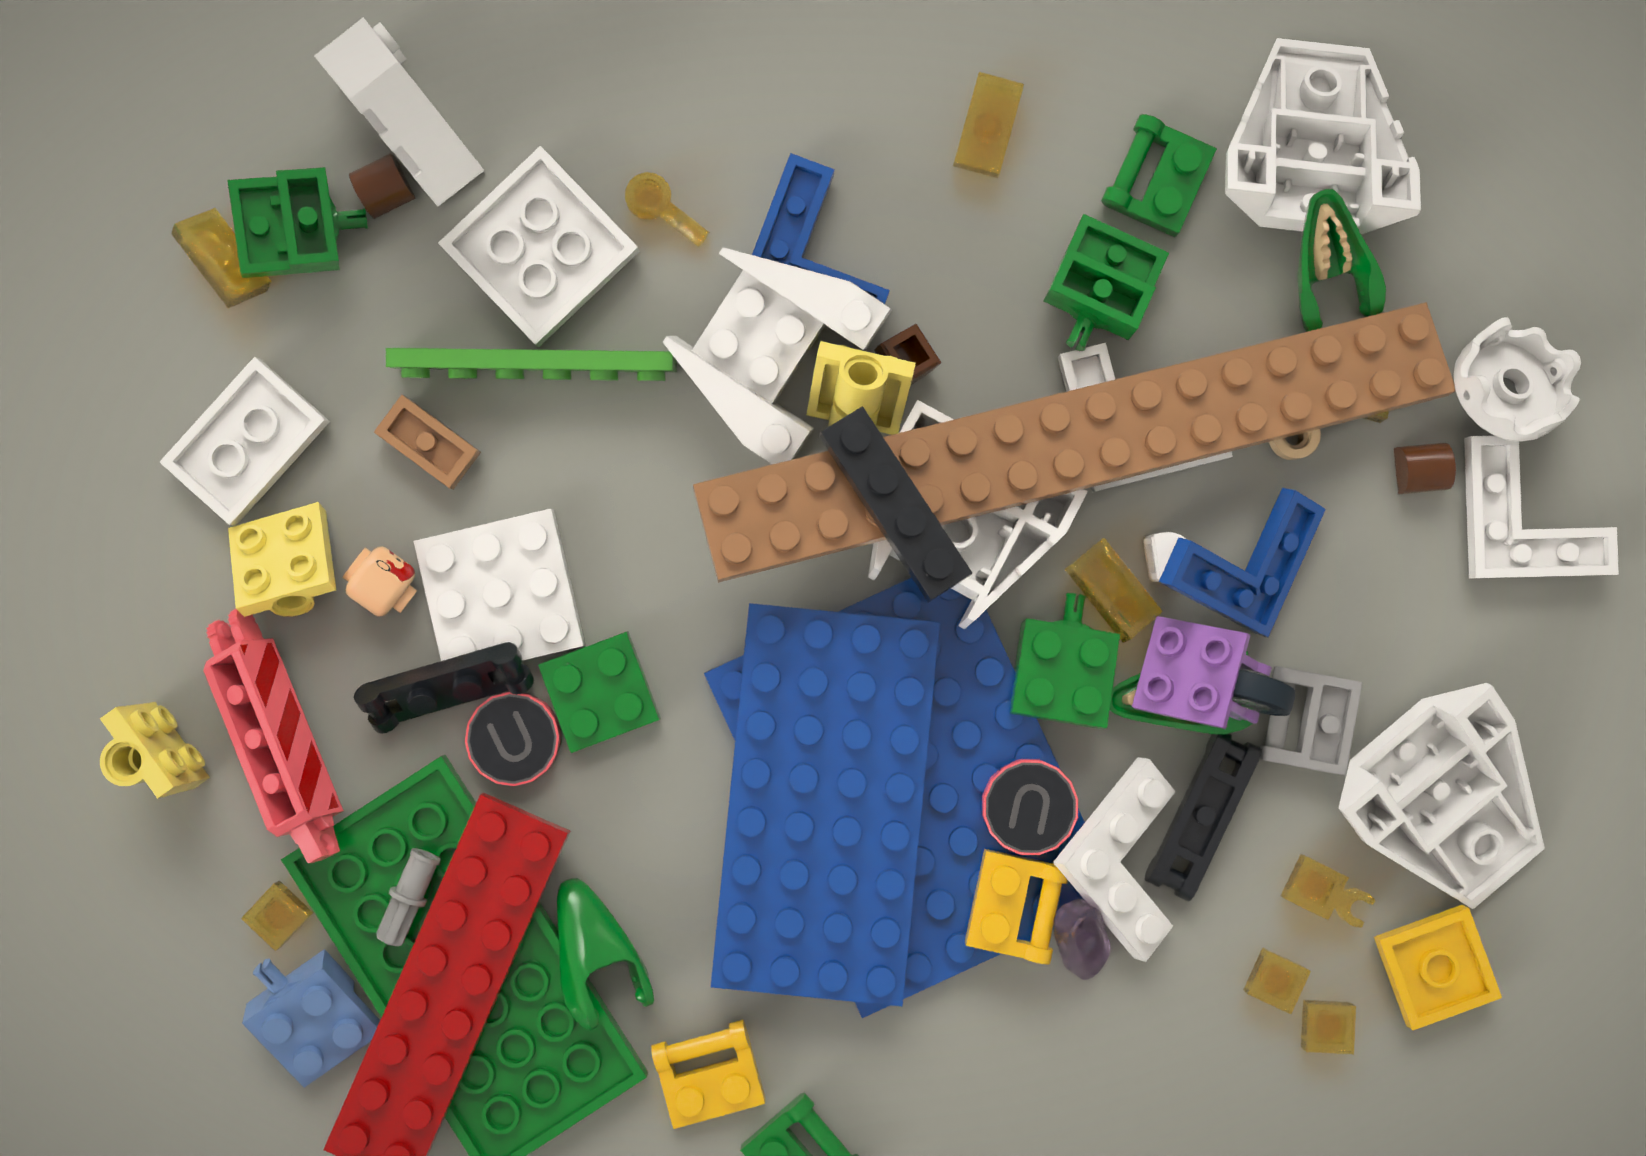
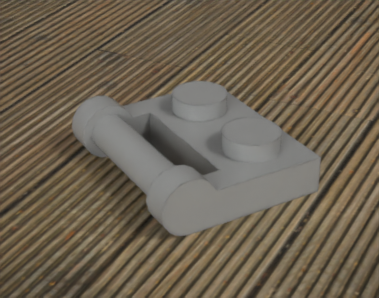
[1260,666,1363,776]

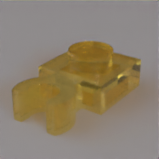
[1280,854,1375,928]

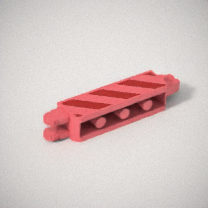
[203,609,344,863]

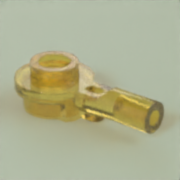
[625,172,710,247]

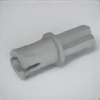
[376,848,441,946]

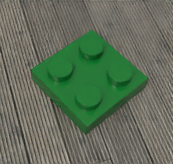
[538,631,661,753]

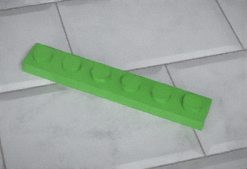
[386,348,677,381]

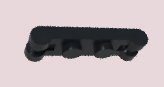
[354,642,534,734]
[1144,733,1262,901]

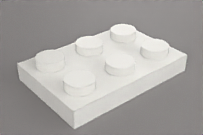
[160,357,330,526]

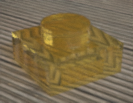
[241,881,314,951]
[1243,947,1311,1014]
[1301,1000,1356,1055]

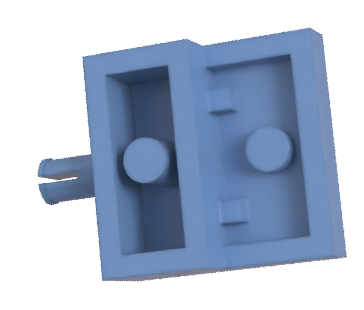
[242,949,380,1087]

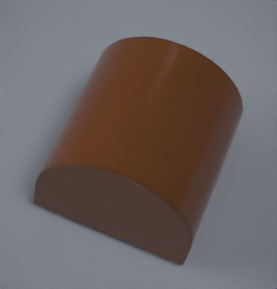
[349,153,416,219]
[874,324,941,385]
[1394,443,1456,495]

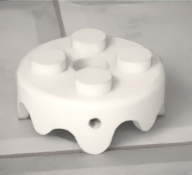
[1453,317,1581,442]

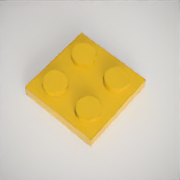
[1374,905,1502,1030]

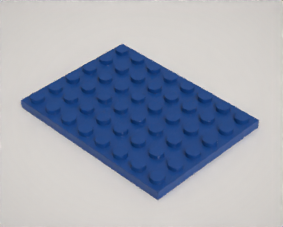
[704,578,1093,1018]

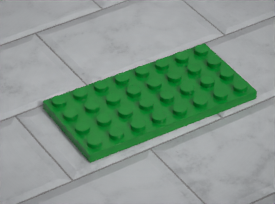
[281,755,649,1156]

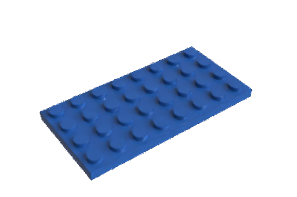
[711,603,940,1007]

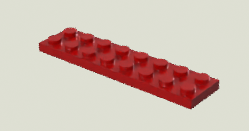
[323,793,571,1156]

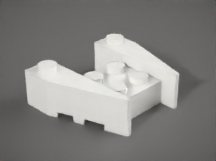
[314,17,484,206]
[663,247,892,464]
[868,400,1088,629]

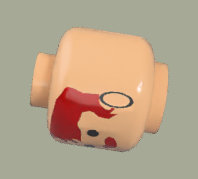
[342,546,418,617]

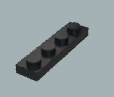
[819,406,972,603]

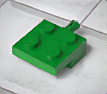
[227,167,368,278]
[1043,214,1169,351]
[1010,593,1120,730]

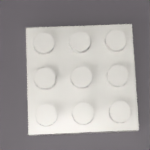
[438,146,640,348]
[413,509,586,661]

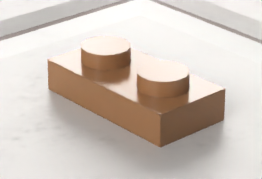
[374,394,481,490]

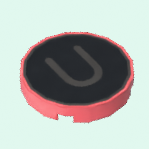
[465,692,562,786]
[982,759,1078,855]

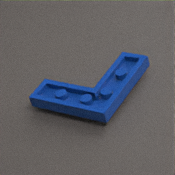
[752,153,890,304]
[1159,488,1326,638]

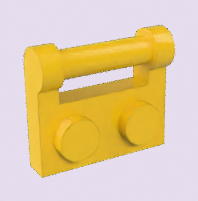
[965,849,1068,965]
[651,1020,766,1129]

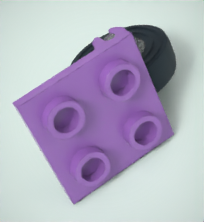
[1132,616,1296,729]

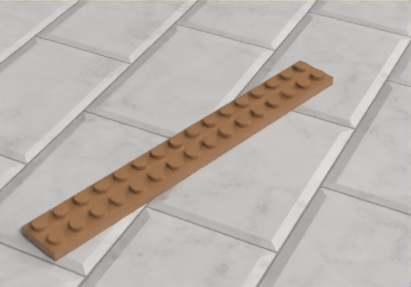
[693,302,1456,583]

